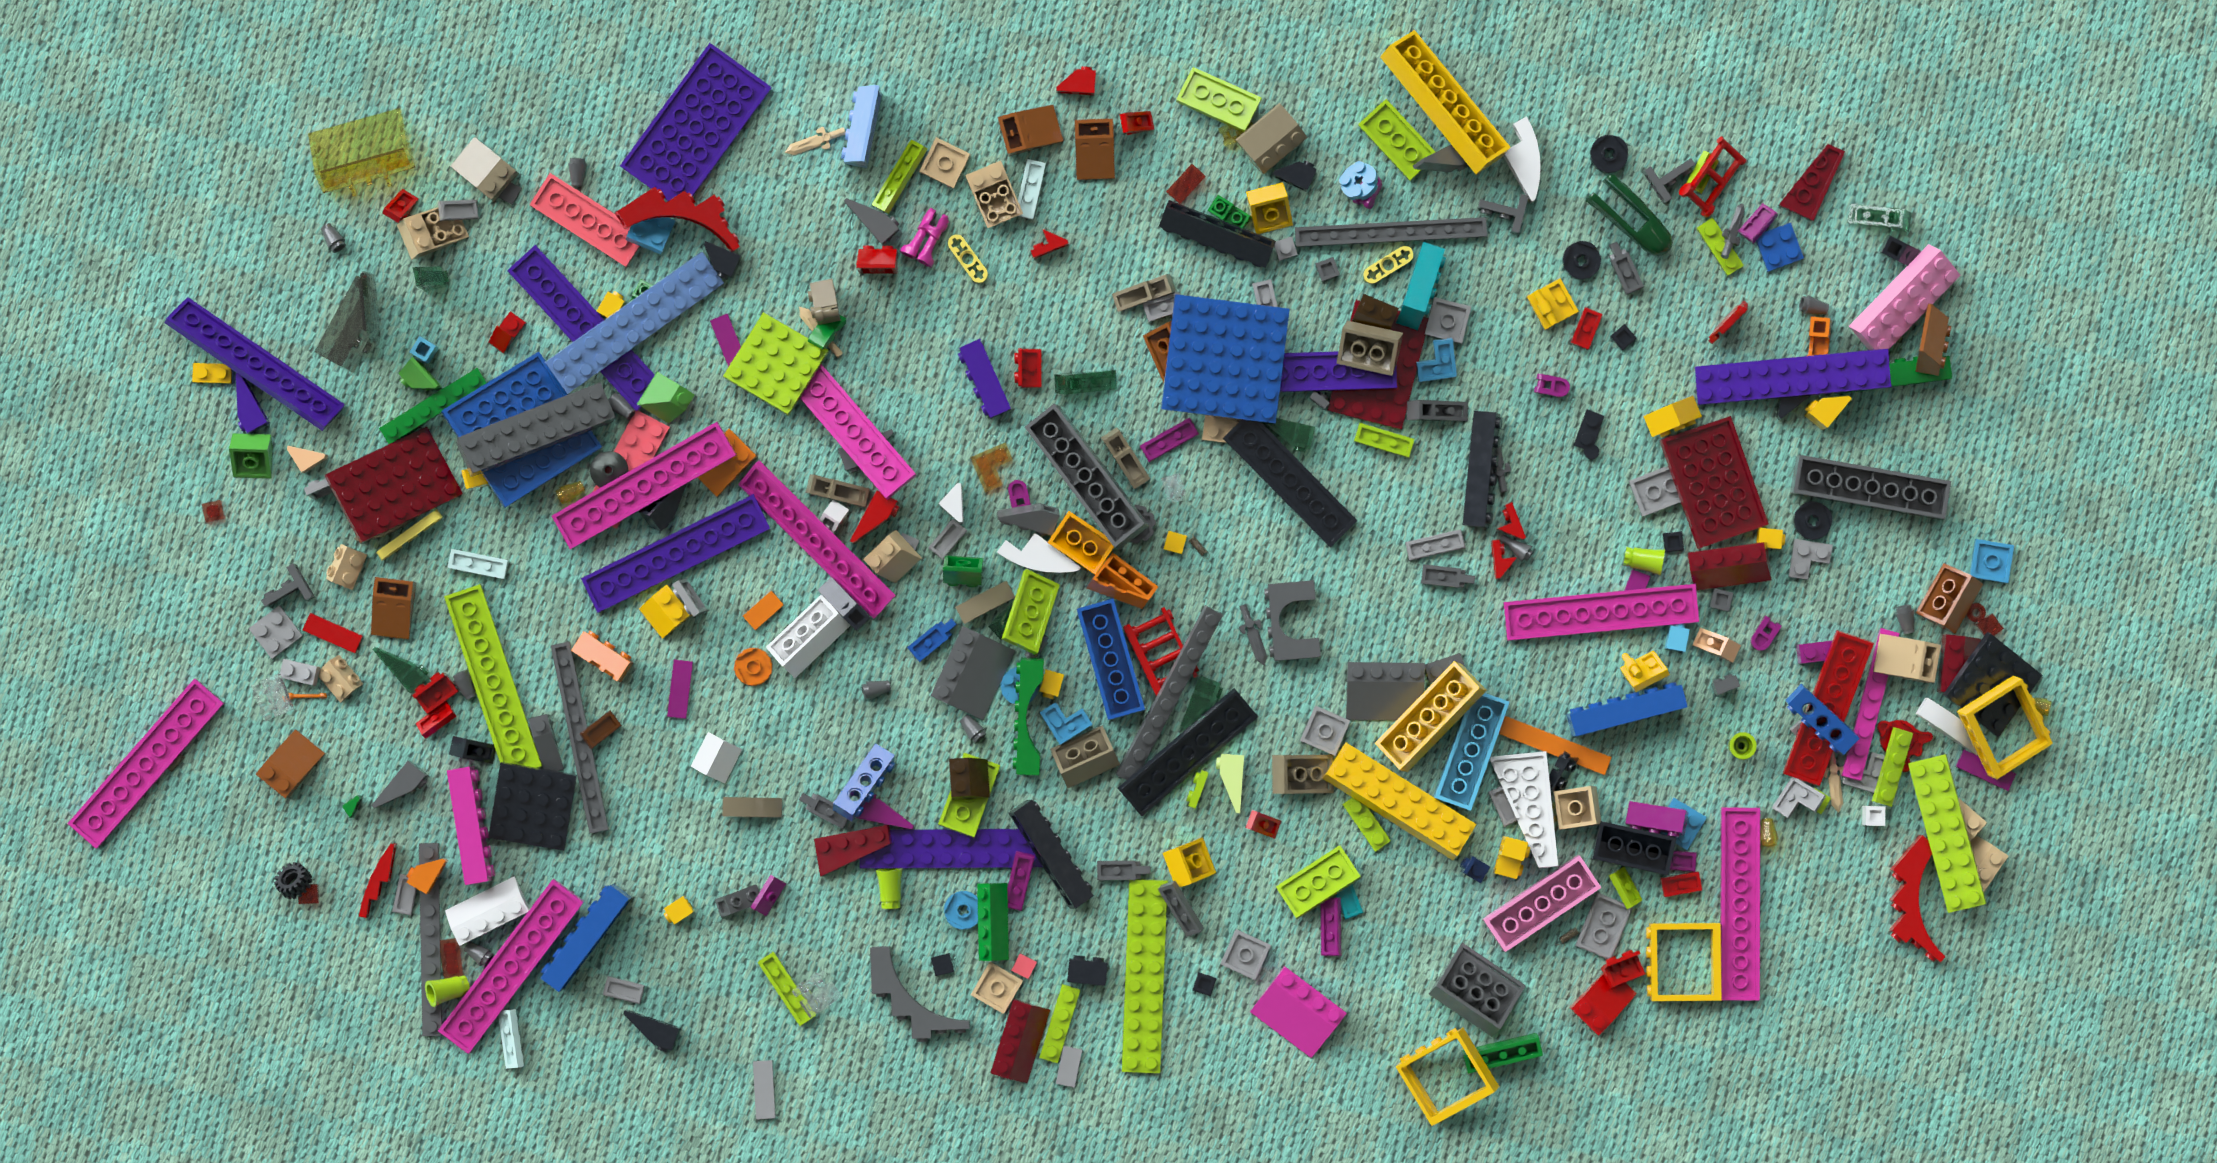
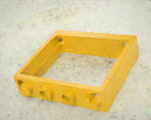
[1957,676,2053,779]
[1646,923,1722,1001]
[1396,1027,1500,1126]

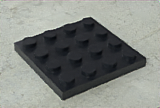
[1943,632,2043,738]
[488,762,577,851]

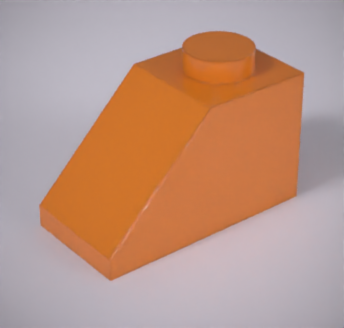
[406,858,448,894]

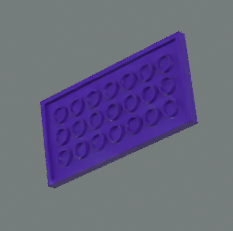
[620,43,772,201]

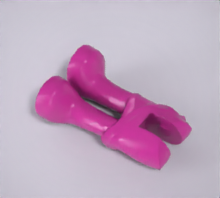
[900,208,949,268]

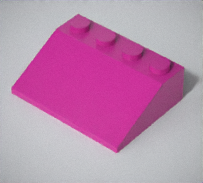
[1250,966,1347,1058]

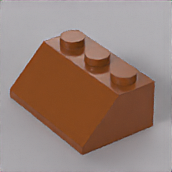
[1915,303,1951,376]
[1143,321,1172,383]
[1916,563,1983,634]

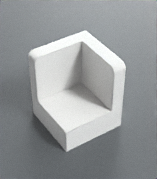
[1862,806,1885,826]

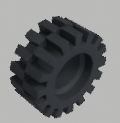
[274,862,312,900]

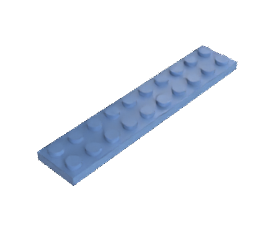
[545,252,724,394]

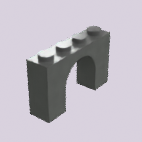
[1264,580,1321,661]

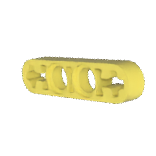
[376,509,443,561]

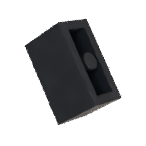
[1067,955,1108,986]

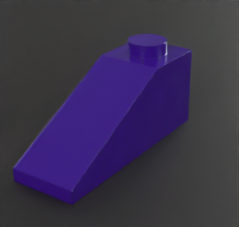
[236,373,270,434]

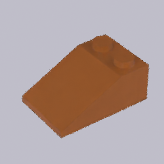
[256,729,325,798]

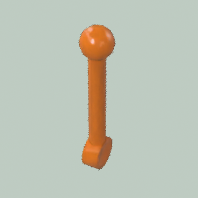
[287,693,327,700]

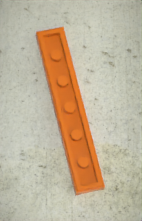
[1499,716,1612,775]

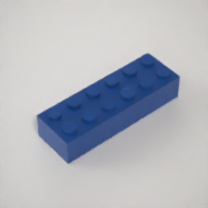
[1077,598,1145,720]
[1566,682,1688,736]
[541,884,632,992]

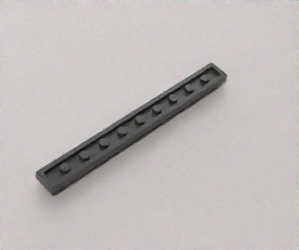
[1295,217,1487,247]
[1116,605,1223,780]
[551,641,609,834]
[419,843,442,1036]

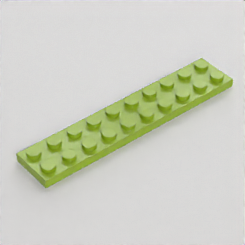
[444,584,542,768]
[1122,879,1168,1073]

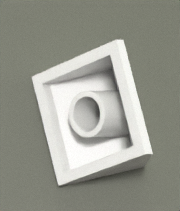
[939,483,964,524]
[691,732,742,783]

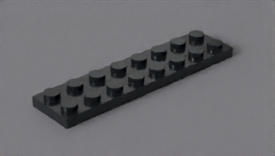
[1222,419,1358,548]
[1117,688,1258,816]

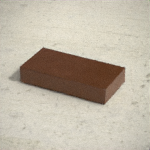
[579,710,622,749]

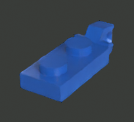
[907,619,957,662]

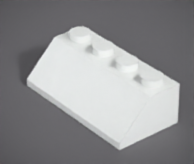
[766,594,851,678]
[445,876,530,946]

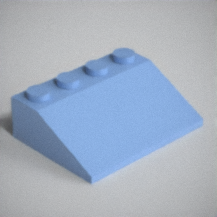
[841,85,882,168]

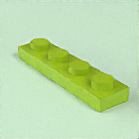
[872,139,928,214]
[1872,727,1913,807]
[757,951,816,1026]
[1039,984,1081,1063]

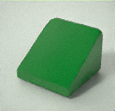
[342,795,362,818]

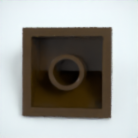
[1352,294,1399,330]
[949,758,990,800]

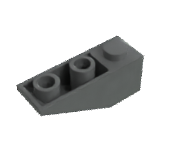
[996,503,1060,536]

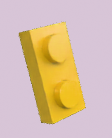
[192,363,232,384]

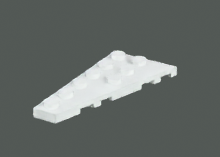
[1490,751,1558,868]

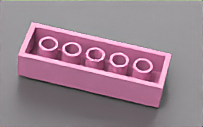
[1849,244,1961,350]
[1482,855,1601,952]

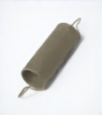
[1187,533,1210,559]
[164,749,188,775]
[1555,926,1583,945]

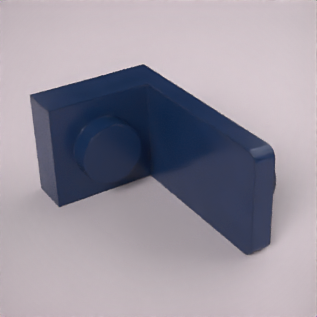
[1460,855,1490,883]

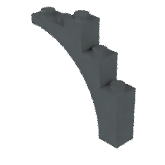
[870,946,970,1042]

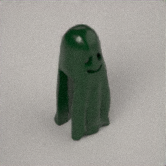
[1586,174,1673,256]

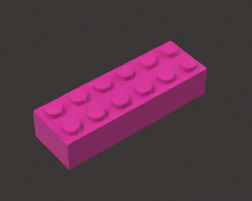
[447,766,495,885]

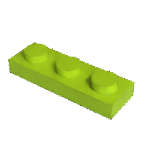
[1696,218,1744,276]
[1354,423,1415,458]
[1342,798,1391,852]

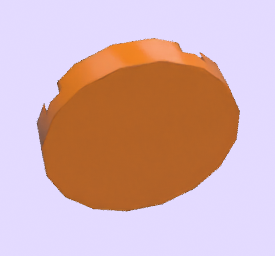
[734,648,772,686]

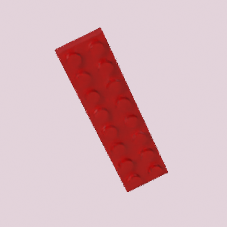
[1783,630,1874,786]

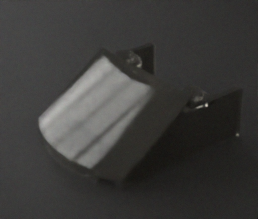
[315,270,381,372]

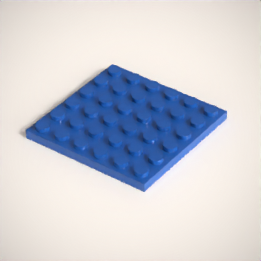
[1161,294,1290,423]
[441,352,602,508]

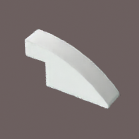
[1503,116,1540,203]
[997,533,1081,573]
[1915,698,1986,755]

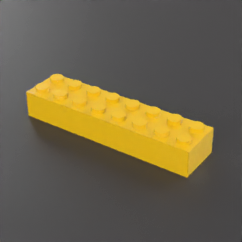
[1380,30,1511,175]
[1322,743,1476,860]

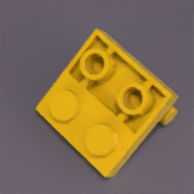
[1526,278,1579,330]
[1620,650,1670,692]

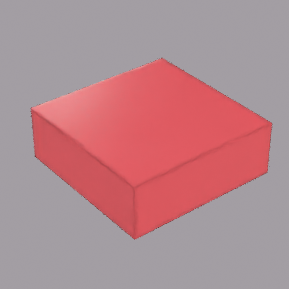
[1011,953,1037,979]

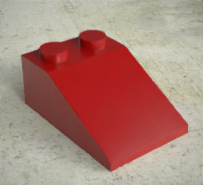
[856,246,898,274]
[850,490,900,544]
[1569,973,1637,1036]

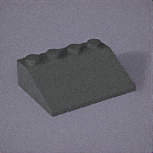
[930,626,1015,720]
[1346,662,1425,720]
[1429,943,1526,1037]

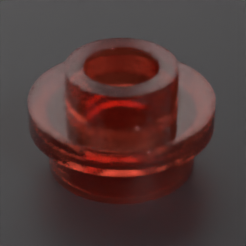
[1966,603,1986,622]

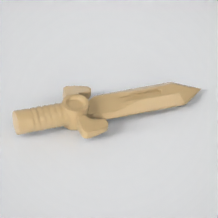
[785,127,846,155]
[799,307,843,358]
[1824,751,1844,813]

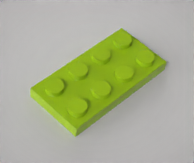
[1176,67,1262,132]
[1358,99,1435,181]
[1002,569,1060,655]
[938,753,1000,838]
[1276,845,1361,919]

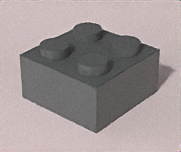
[1711,674,1740,695]

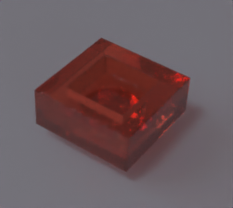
[202,500,225,523]
[1975,613,2004,636]
[298,884,319,904]

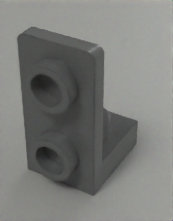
[715,884,759,918]

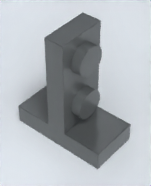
[1642,158,1695,204]
[1477,194,1529,235]
[261,563,315,607]

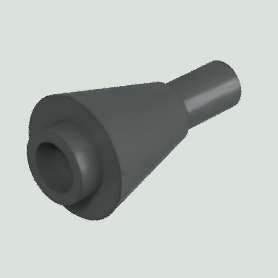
[1499,534,1533,562]

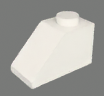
[819,500,849,534]

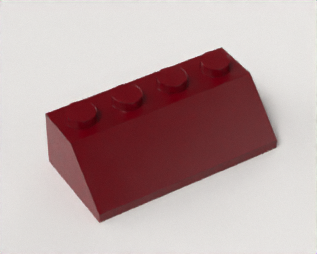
[1688,542,1772,591]
[990,998,1050,1083]

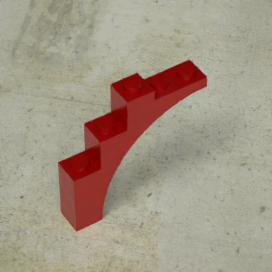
[614,187,740,252]
[1889,835,1946,962]

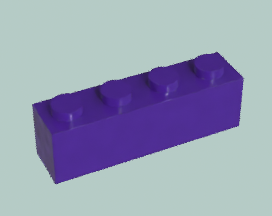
[958,339,1011,419]

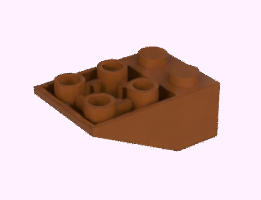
[998,105,1064,157]
[1075,118,1115,180]
[371,577,417,639]

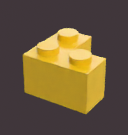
[1643,396,1702,438]
[1493,836,1530,879]

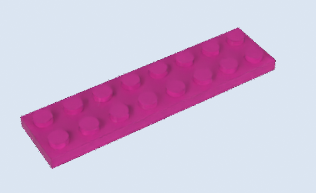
[800,364,917,500]

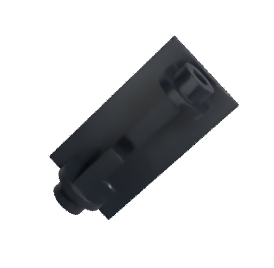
[1549,751,1579,791]

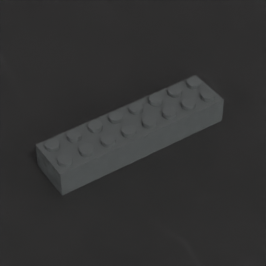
[456,382,615,477]
[1025,403,1149,550]
[1790,455,1951,520]

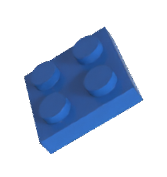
[1756,223,1804,272]

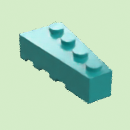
[1396,242,1446,330]

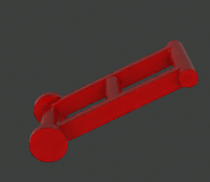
[1679,137,1747,218]

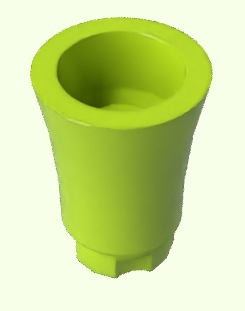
[1623,547,1665,576]
[1728,732,1757,759]
[876,868,903,909]
[425,975,470,1007]

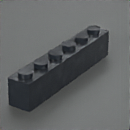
[1158,200,1276,268]
[1462,411,1503,528]
[1008,800,1094,909]

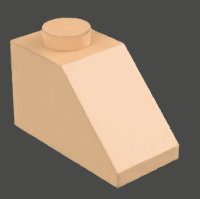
[1692,628,1741,662]

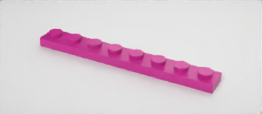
[1841,628,1899,781]

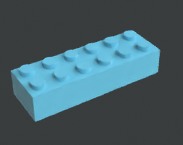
[1433,693,1510,811]

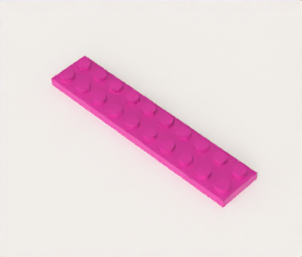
[552,421,737,549]
[738,460,896,619]
[1503,584,1699,640]
[67,678,225,849]
[1720,807,1760,1001]
[438,878,584,1054]

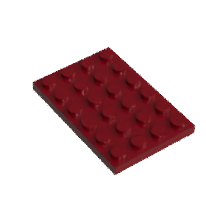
[1327,299,1429,429]
[1659,416,1769,549]
[325,427,463,544]

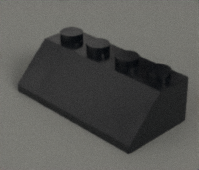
[1591,821,1676,875]

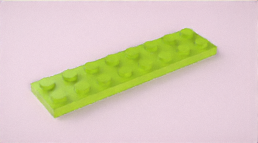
[1908,754,1987,913]

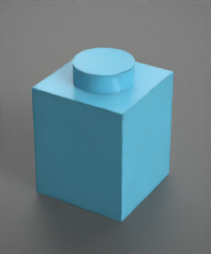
[410,336,439,364]
[1664,624,1690,652]

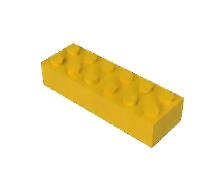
[1375,661,1487,773]

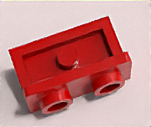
[1014,348,1042,388]
[412,672,459,714]
[1601,950,1645,989]

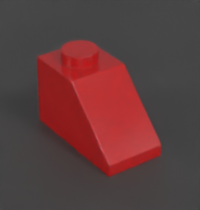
[1056,66,1096,96]

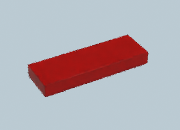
[302,613,363,653]

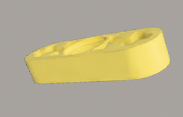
[948,235,988,283]
[1363,246,1413,284]

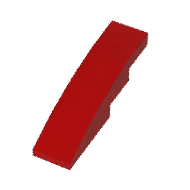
[358,843,397,918]

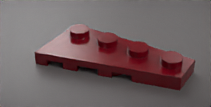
[1778,144,1845,221]
[814,825,892,877]

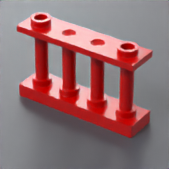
[1123,607,1199,696]

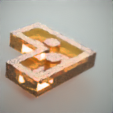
[970,442,1013,493]

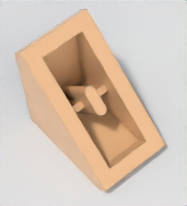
[287,446,328,473]

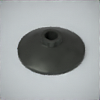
[590,451,628,488]

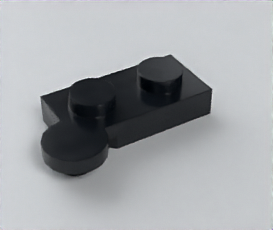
[1573,409,1604,460]

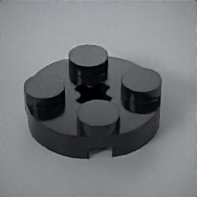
[1590,135,1628,173]
[1562,241,1601,280]
[1793,501,1832,540]

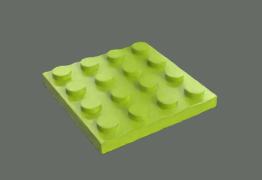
[723,312,829,416]

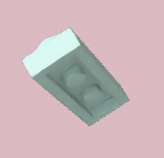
[1018,159,1046,220]
[448,549,509,579]
[498,1009,524,1069]

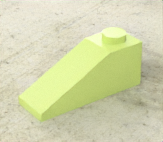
[1216,754,1244,813]

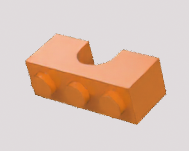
[1807,317,1832,356]

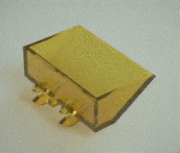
[308,108,416,197]

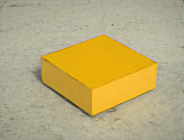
[1164,531,1187,554]

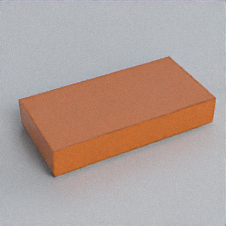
[743,591,784,630]

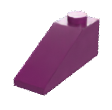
[856,794,914,829]

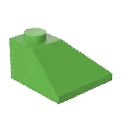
[398,357,443,391]
[637,372,695,424]

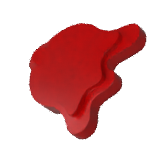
[1708,301,1748,344]
[1877,720,1933,772]

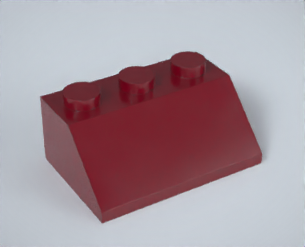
[1937,634,1981,693]

